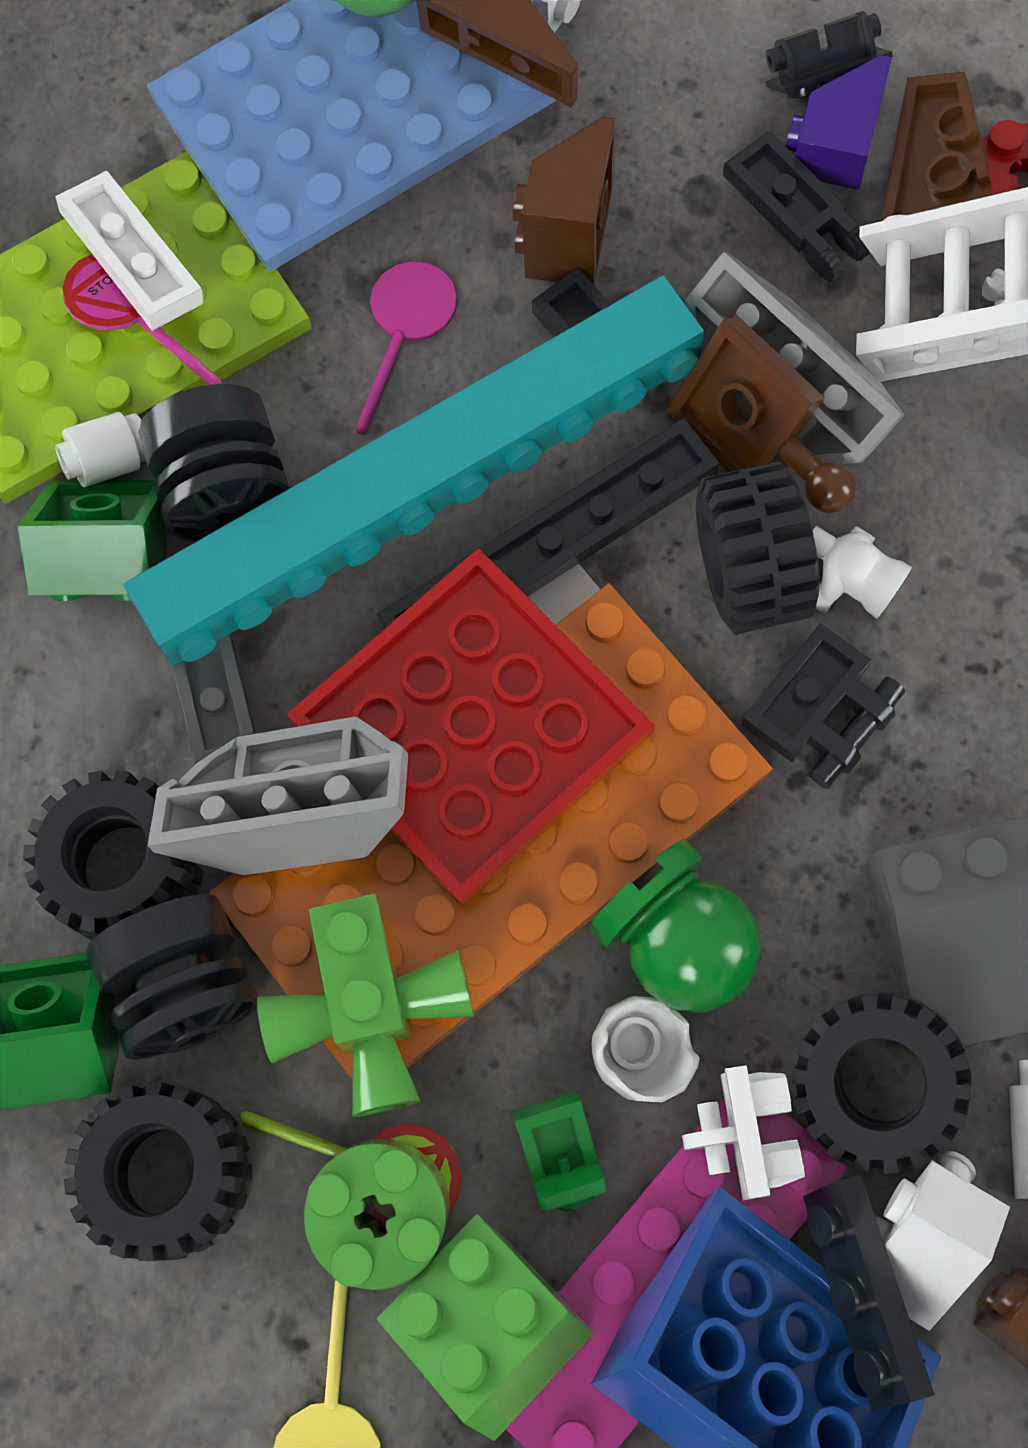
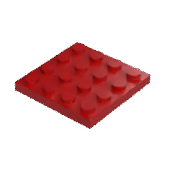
[286,548,655,907]

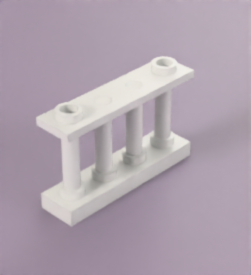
[856,187,1028,382]

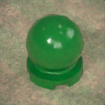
[589,838,761,1013]

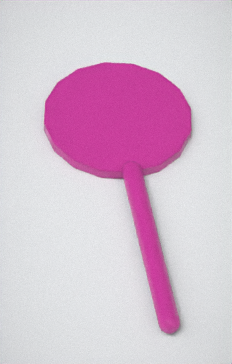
[356,261,457,434]

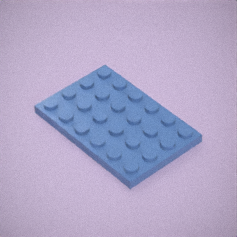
[146,0,557,273]

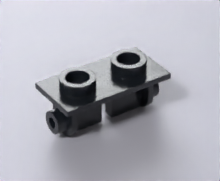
[765,11,893,99]

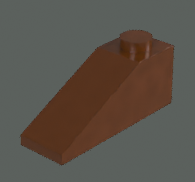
[417,0,578,108]

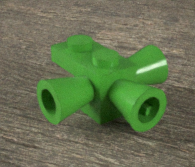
[257,894,474,1117]

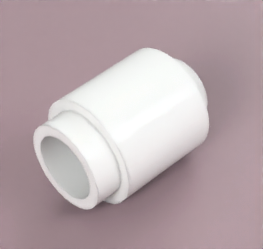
[55,412,146,488]

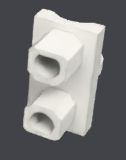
[682,1065,805,1200]

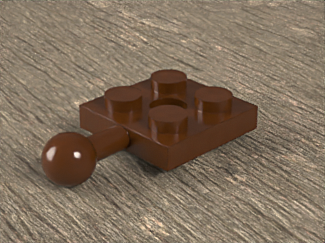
[666,315,856,513]

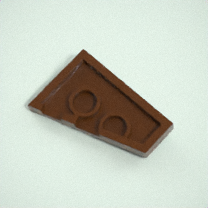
[881,72,994,222]

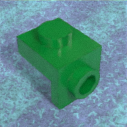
[512,1091,608,1211]

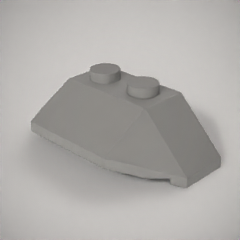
[685,252,905,468]
[148,716,408,875]

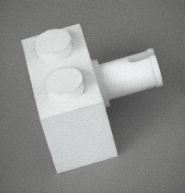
[875,1150,1010,1331]

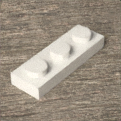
[55,171,204,331]

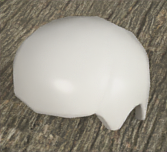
[591,996,700,1103]

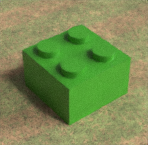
[377,1214,594,1441]

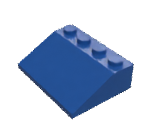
[591,1187,941,1448]

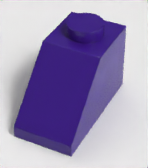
[786,55,892,190]

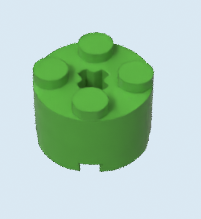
[304,1138,450,1290]

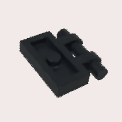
[741,623,905,789]

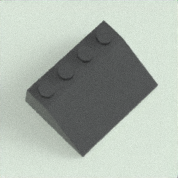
[865,816,1028,1047]

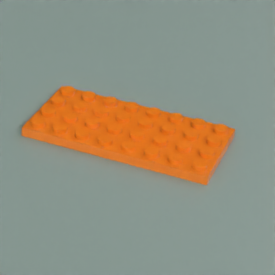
[209,583,773,1079]

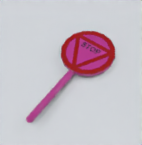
[62,254,222,385]

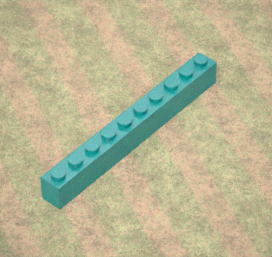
[122,275,704,666]

